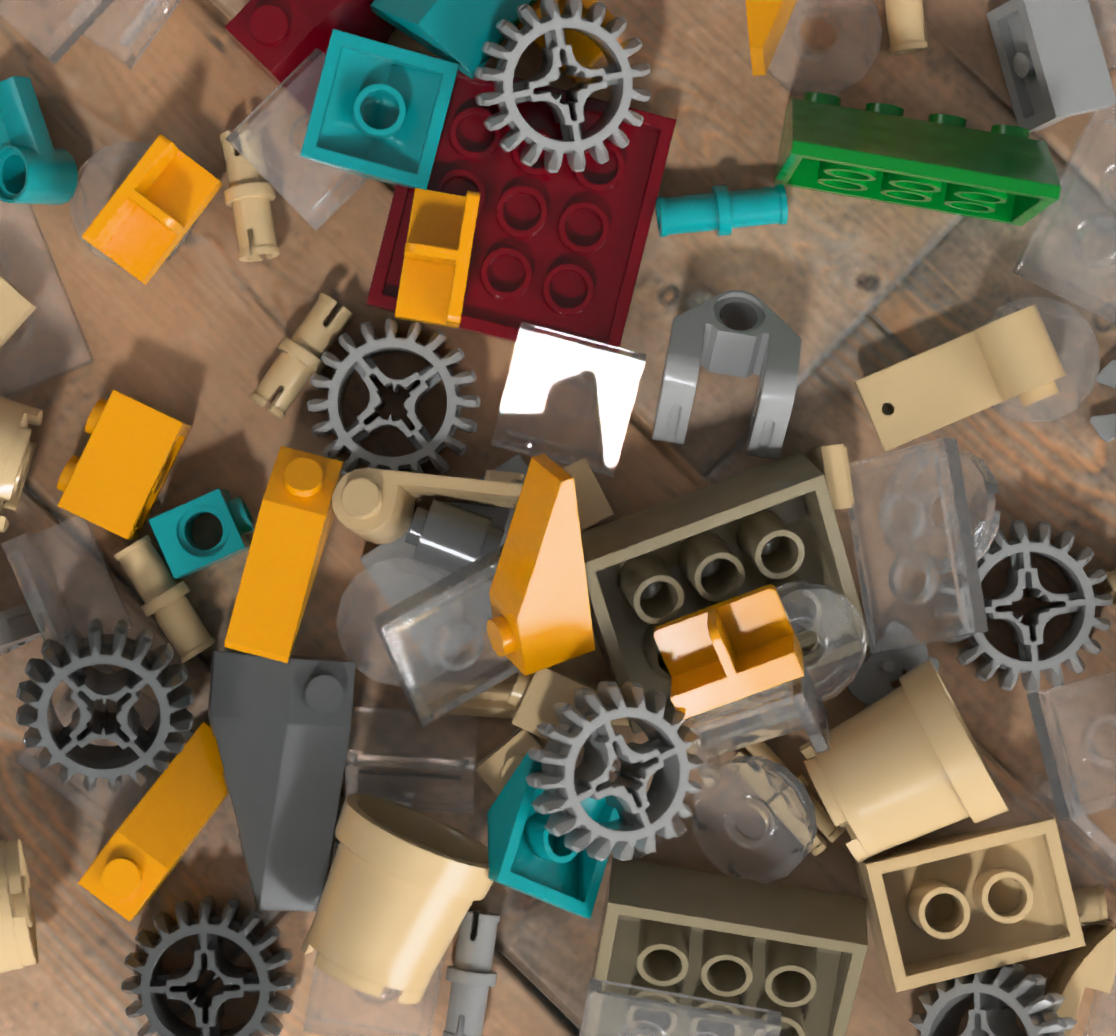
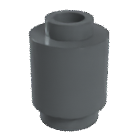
[405,498,505,579]

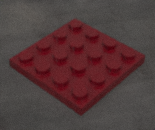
[366,55,676,368]

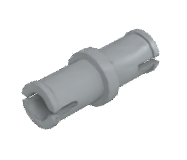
[443,909,500,1036]

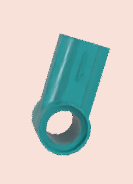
[0,76,78,205]

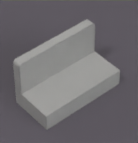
[986,0,1116,132]

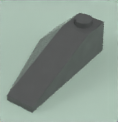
[208,650,356,912]

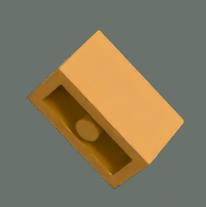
[57,390,192,540]

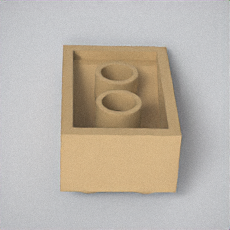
[853,817,1086,993]

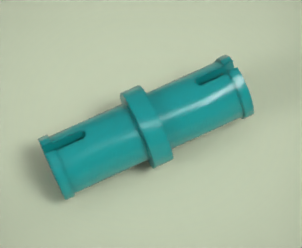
[656,184,788,237]

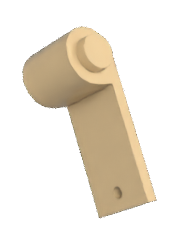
[854,304,1066,452]
[332,468,524,544]

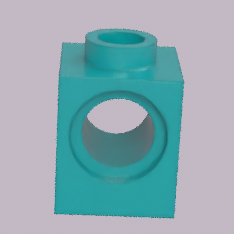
[149,488,255,579]

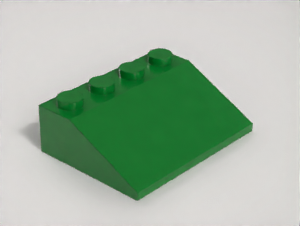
[773,92,1061,226]

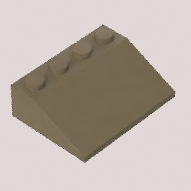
[581,452,871,735]
[582,857,868,1036]

